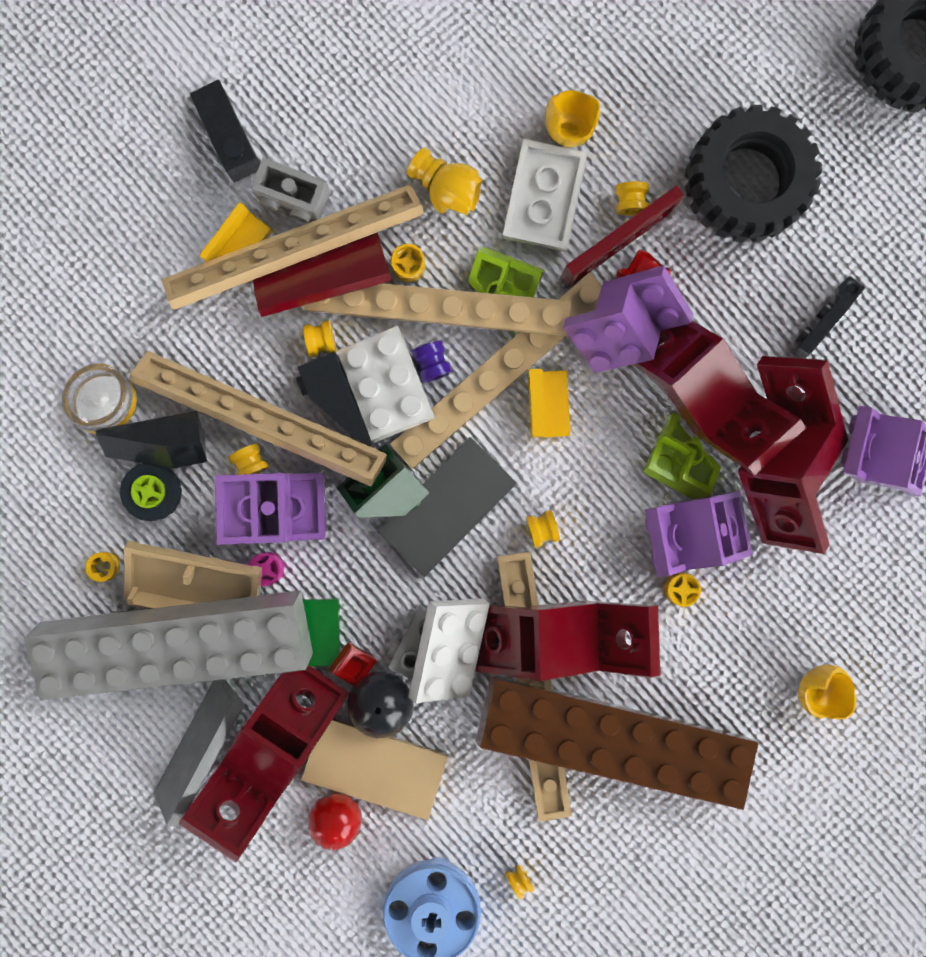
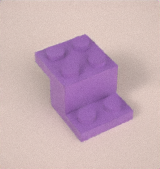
[563,265,694,373]
[841,406,926,497]
[215,473,327,545]
[645,490,753,577]

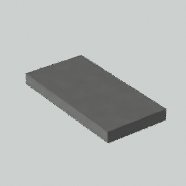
[377,437,517,577]
[153,679,244,828]

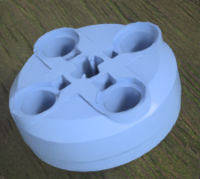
[383,857,481,957]

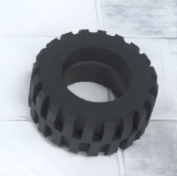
[854,0,926,112]
[684,105,822,243]

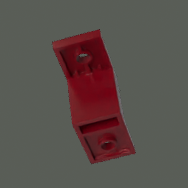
[632,321,806,475]
[738,356,848,554]
[475,601,661,681]
[178,665,349,863]

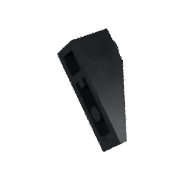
[190,79,260,183]
[296,352,374,448]
[96,411,207,468]

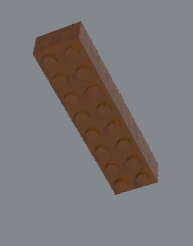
[475,675,759,810]

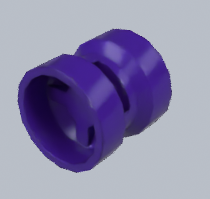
[411,340,453,383]

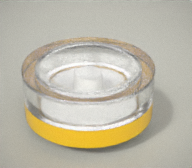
[62,363,137,435]

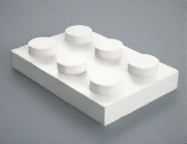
[502,139,588,252]
[337,326,435,443]
[409,599,490,703]

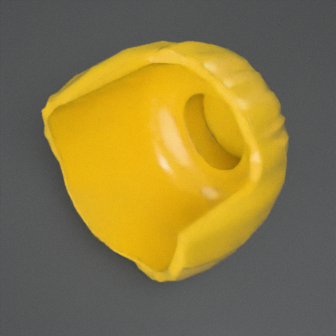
[545,90,600,148]
[429,163,483,215]
[797,664,856,720]

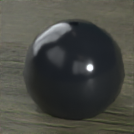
[347,672,414,739]

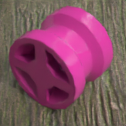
[248,552,284,586]

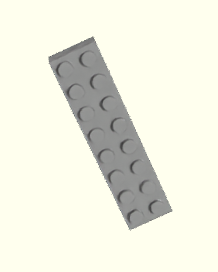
[24,591,313,700]

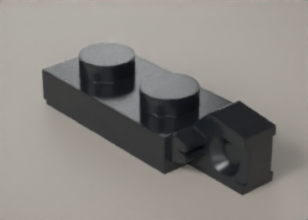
[792,276,865,358]

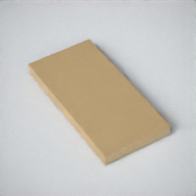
[301,718,448,820]

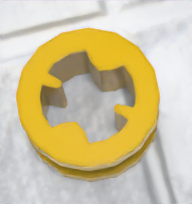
[85,552,120,582]
[505,864,535,900]

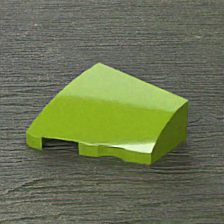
[468,247,545,333]
[643,412,721,499]

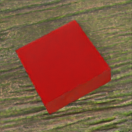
[329,642,377,686]

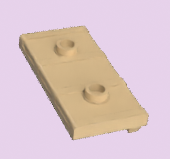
[124,540,262,609]

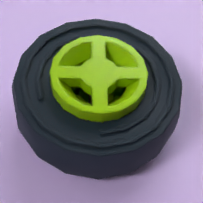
[120,463,182,522]

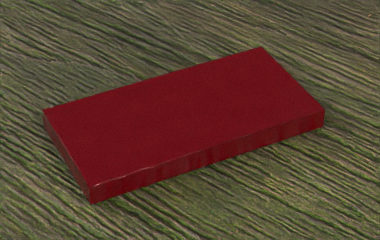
[560,185,684,288]
[253,232,391,317]

